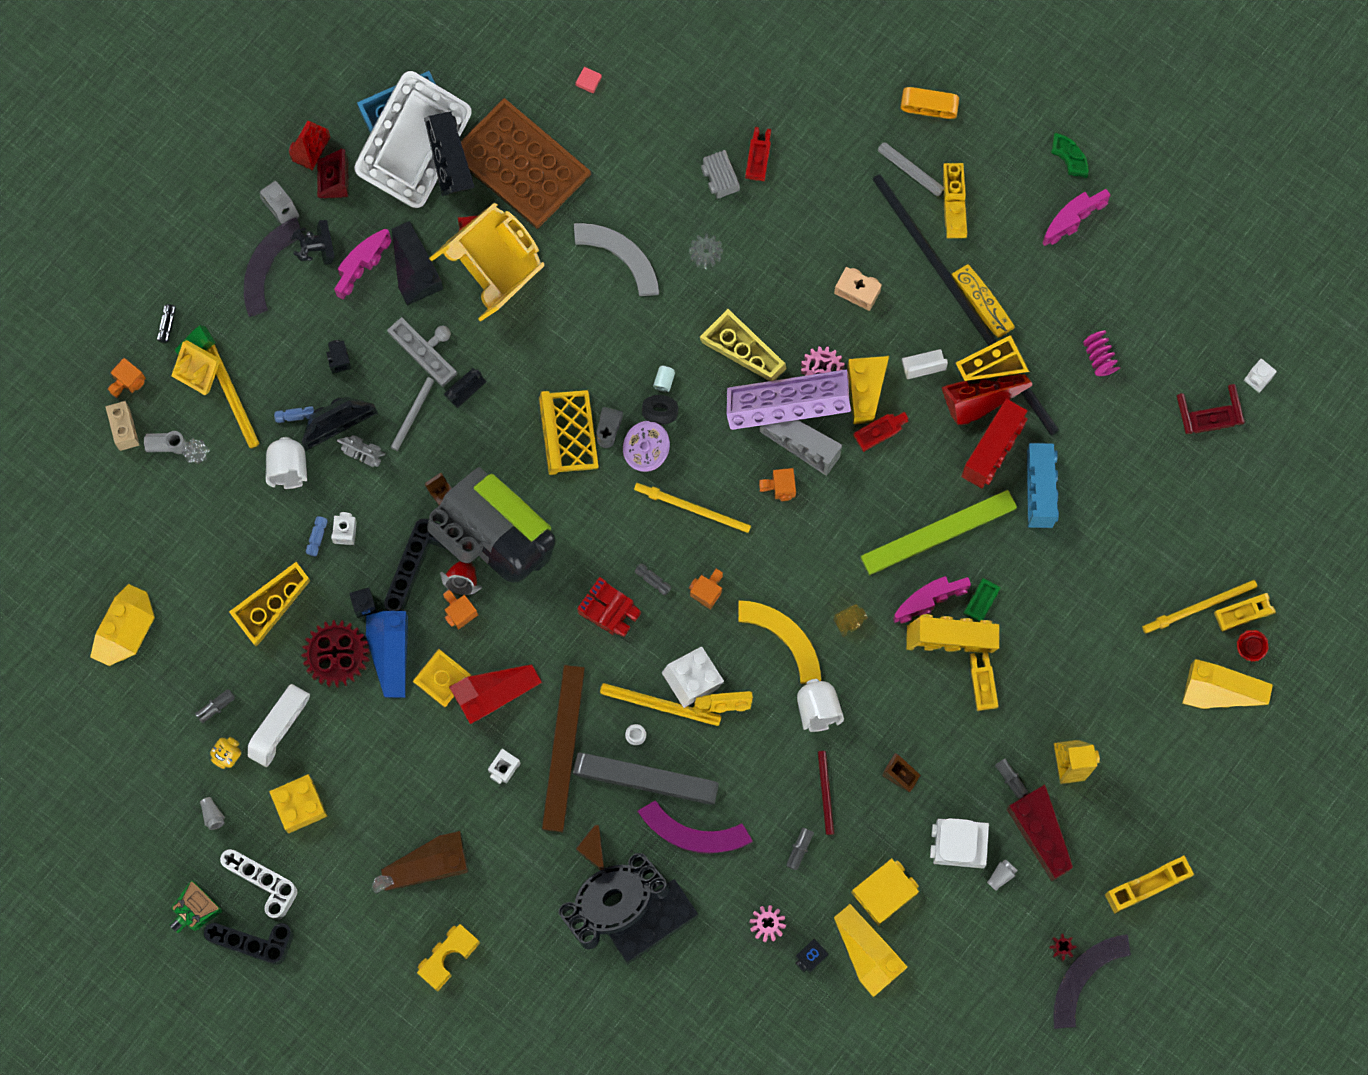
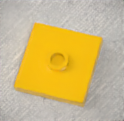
[412,649,471,708]

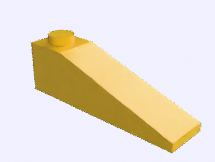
[834,904,907,997]

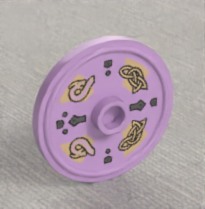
[623,421,670,472]

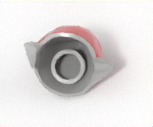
[440,561,482,595]

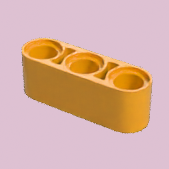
[900,87,960,119]

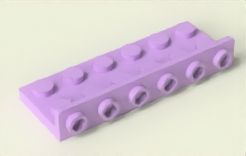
[726,369,851,430]

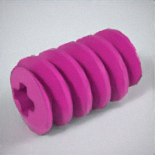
[1083,330,1120,376]

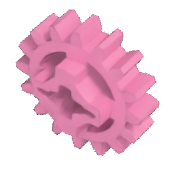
[801,346,845,376]

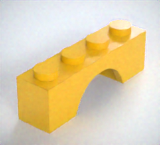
[1105,855,1194,914]

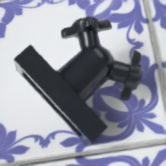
[290,220,335,265]

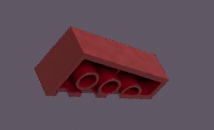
[1007,784,1073,881]

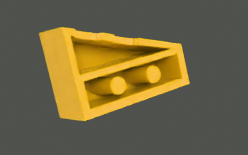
[956,335,1030,381]

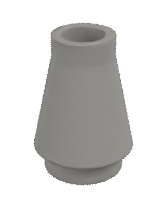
[200,797,225,830]
[987,859,1018,891]

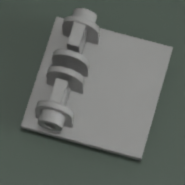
[337,435,386,467]

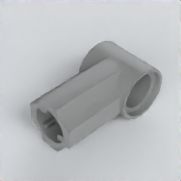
[144,431,188,454]

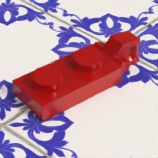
[853,412,909,452]

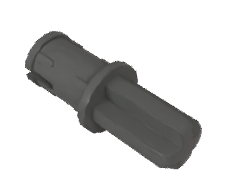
[195,689,235,723]
[995,758,1028,799]
[786,828,814,870]

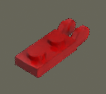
[745,127,771,181]

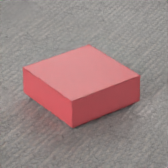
[576,67,602,93]

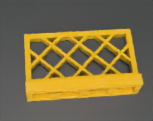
[539,390,599,475]

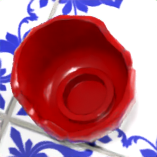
[1237,630,1269,661]

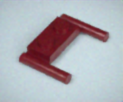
[1176,384,1245,434]

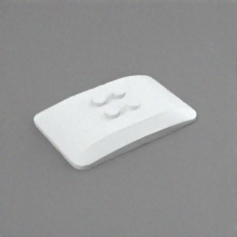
[354,71,471,208]

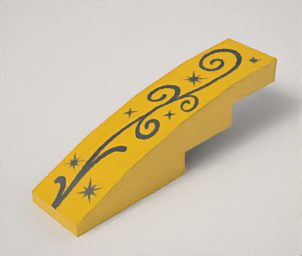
[952,264,1015,338]

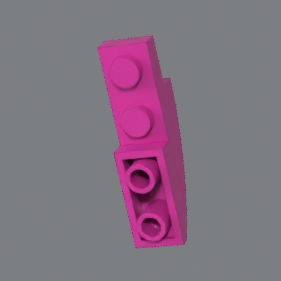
[1043,189,1110,246]
[334,229,391,300]
[893,576,971,624]

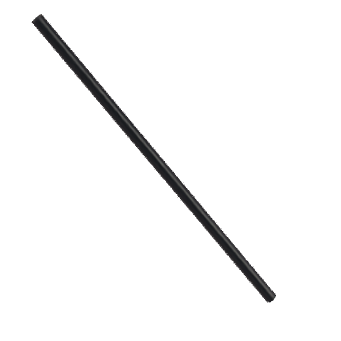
[872,174,1059,436]

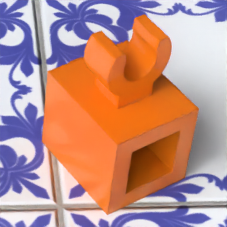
[108,358,146,398]
[759,468,796,501]
[689,568,723,610]
[443,589,478,630]

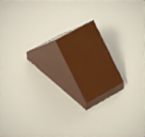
[882,753,921,792]
[576,825,604,870]

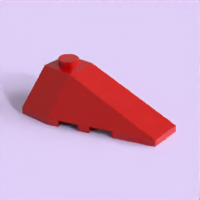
[942,374,1032,425]

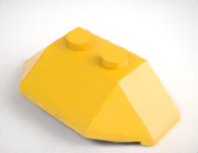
[90,584,155,666]

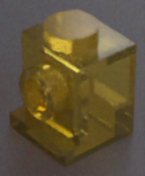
[834,604,867,637]

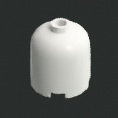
[266,437,307,489]
[797,679,844,732]

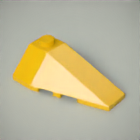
[1182,659,1273,709]

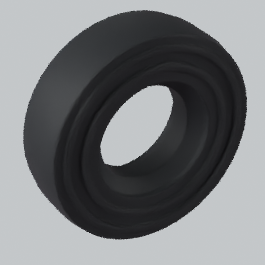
[642,395,678,425]

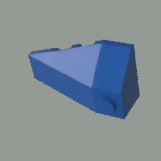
[366,611,408,698]

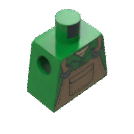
[169,880,223,933]

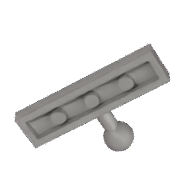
[387,317,457,388]

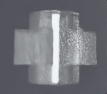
[182,438,209,465]

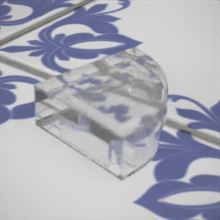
[372,875,394,893]

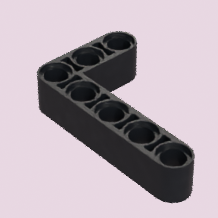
[384,518,471,611]

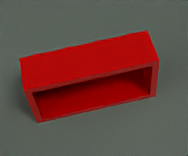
[961,398,1028,489]

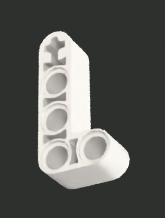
[248,684,310,767]
[220,850,297,920]

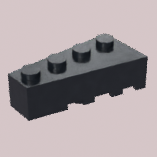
[424,111,475,196]

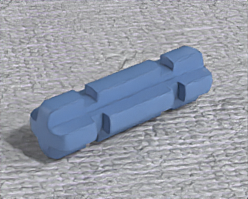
[274,406,314,423]
[306,516,327,556]

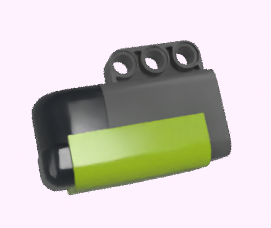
[427,467,556,583]

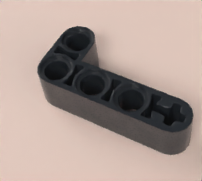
[204,923,294,965]

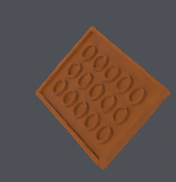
[461,98,591,229]

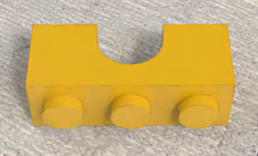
[417,924,480,992]

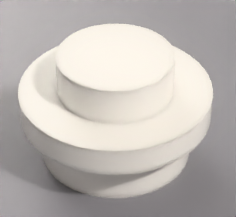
[625,724,646,746]

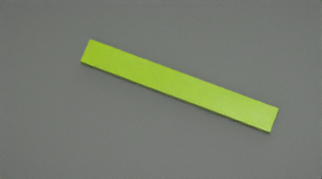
[860,490,1017,576]

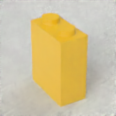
[851,858,919,926]

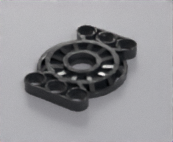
[559,853,670,949]

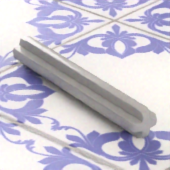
[878,142,944,196]

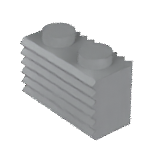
[701,150,740,199]

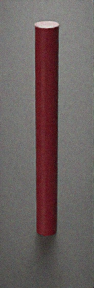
[818,751,834,835]

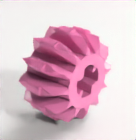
[750,905,786,942]

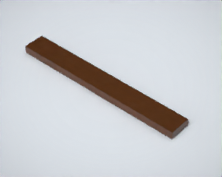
[542,665,585,833]

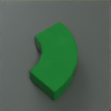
[1051,133,1089,178]

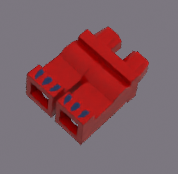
[577,577,641,637]

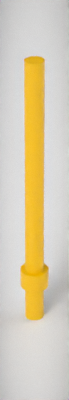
[634,483,751,533]
[1142,580,1257,634]

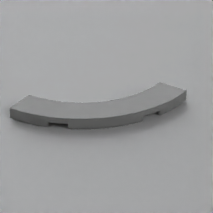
[574,223,659,296]

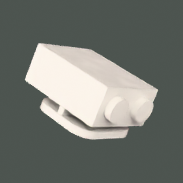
[930,818,989,868]

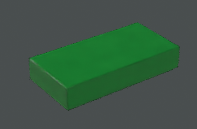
[963,578,1001,622]

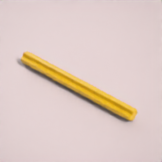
[206,344,259,448]
[600,683,721,726]

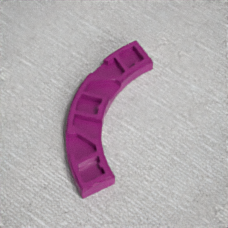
[637,800,753,854]

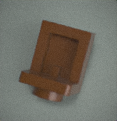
[425,473,452,505]

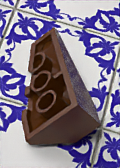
[381,831,468,891]

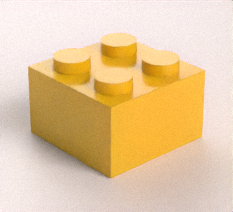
[269,774,328,833]

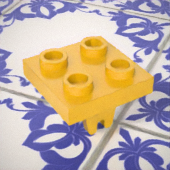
[171,340,221,395]

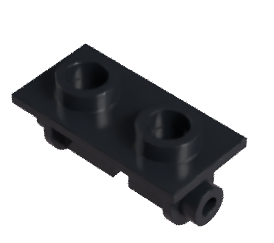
[444,368,487,409]

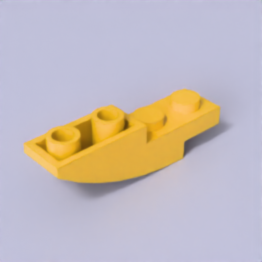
[943,163,967,238]

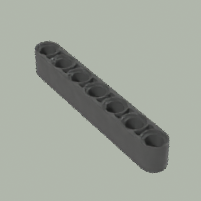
[573,753,719,805]

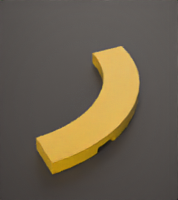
[738,600,821,684]

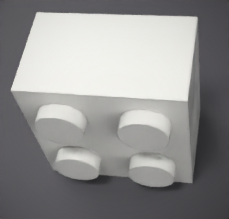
[662,646,724,708]

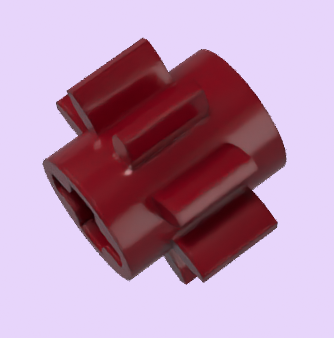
[1049,934,1076,961]

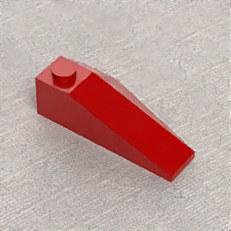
[289,121,331,170]
[449,664,542,724]

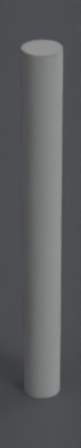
[391,377,434,451]

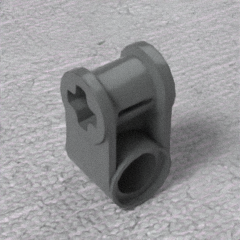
[597,407,623,448]

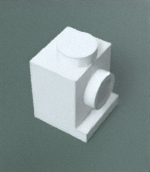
[1244,359,1277,393]
[331,512,357,545]
[488,749,521,784]

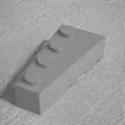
[759,420,842,476]

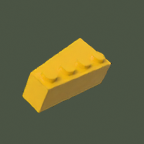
[1053,740,1100,784]

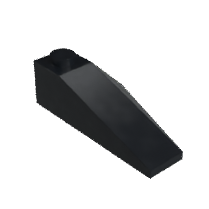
[391,221,443,306]

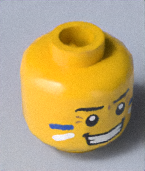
[210,737,242,769]

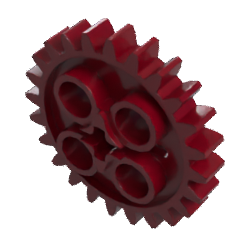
[301,620,370,688]

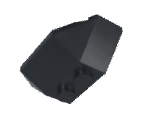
[301,396,378,451]

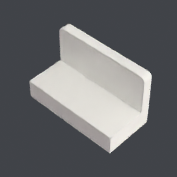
[902,349,948,379]

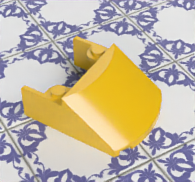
[429,203,544,322]

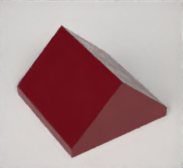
[317,149,349,198]

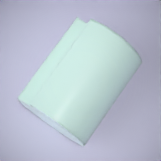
[653,366,675,392]

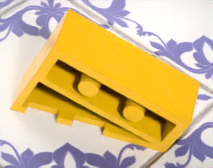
[847,356,889,424]

